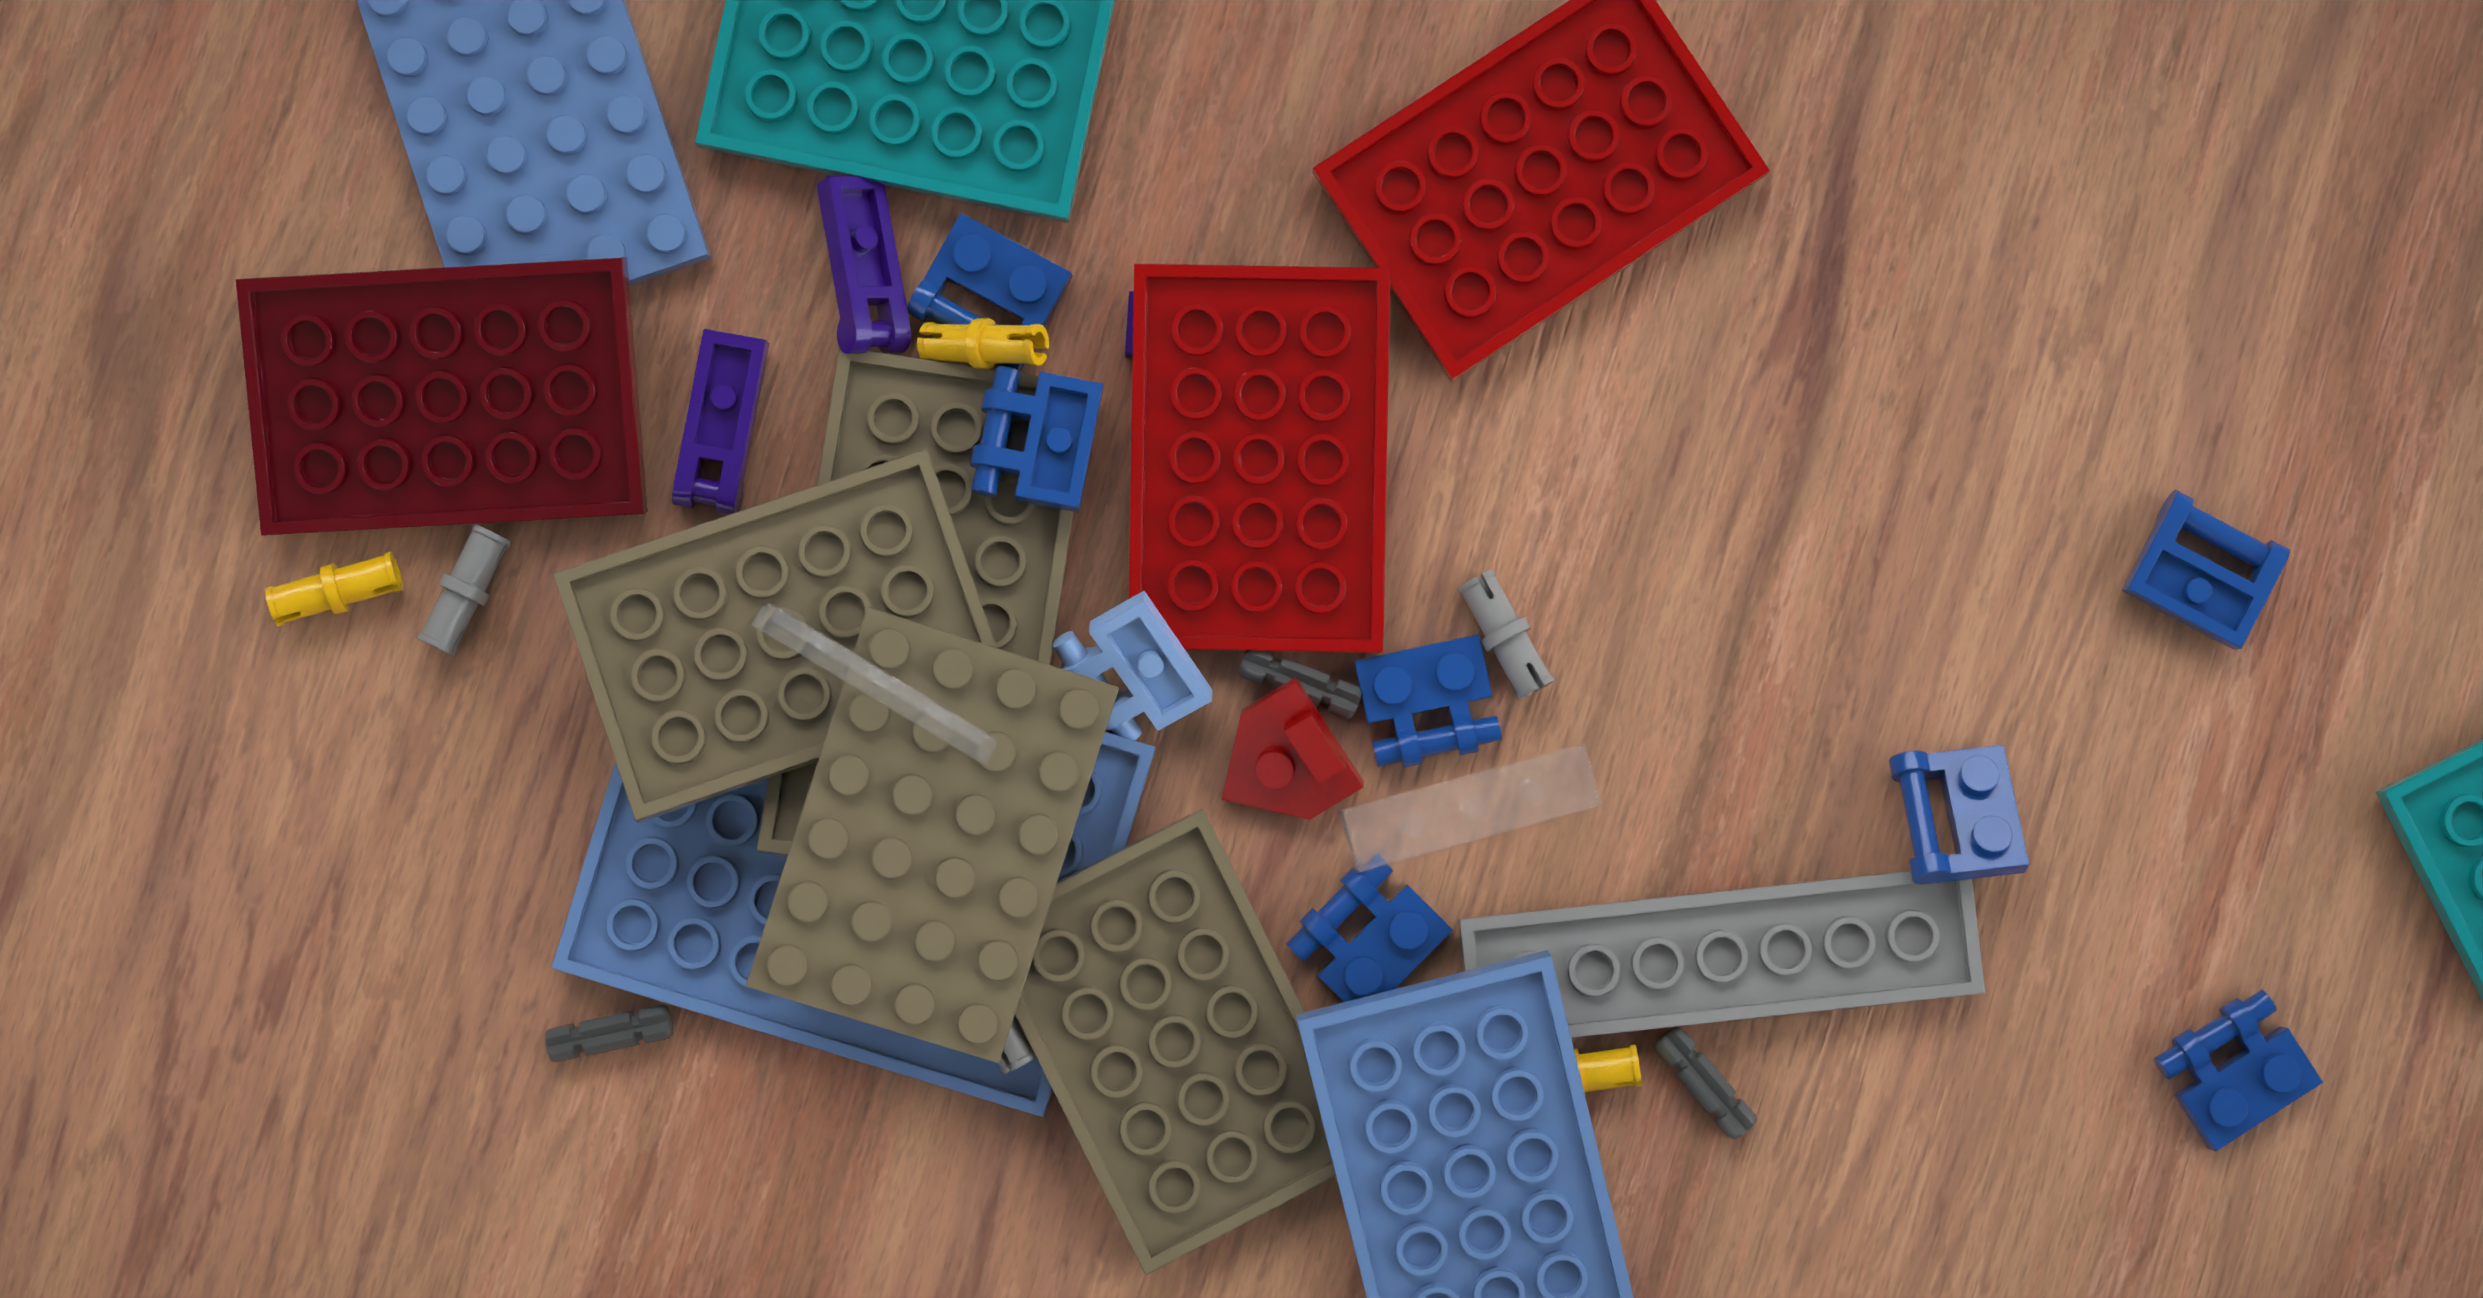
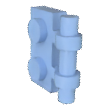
[1053,591,1213,741]

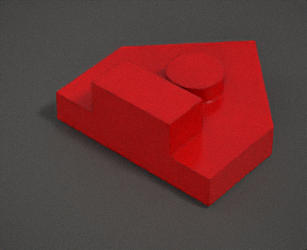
[1221,677,1364,820]

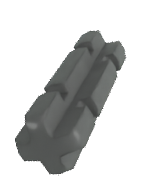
[1239,650,1362,719]
[545,1005,673,1063]
[1654,1026,1757,1140]

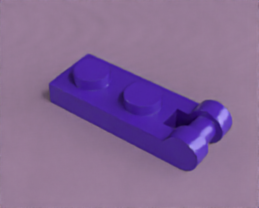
[816,176,911,354]
[672,329,770,515]

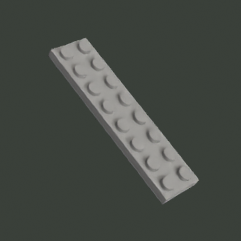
[1458,871,1985,1038]

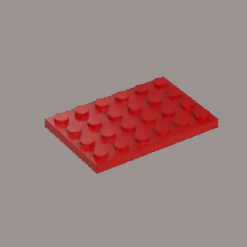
[1312,0,1770,382]
[1129,264,1391,653]

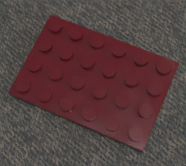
[236,257,648,536]

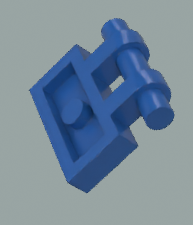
[970,366,1103,513]
[1354,634,1502,768]
[1286,853,1453,1002]
[2154,990,2323,1151]

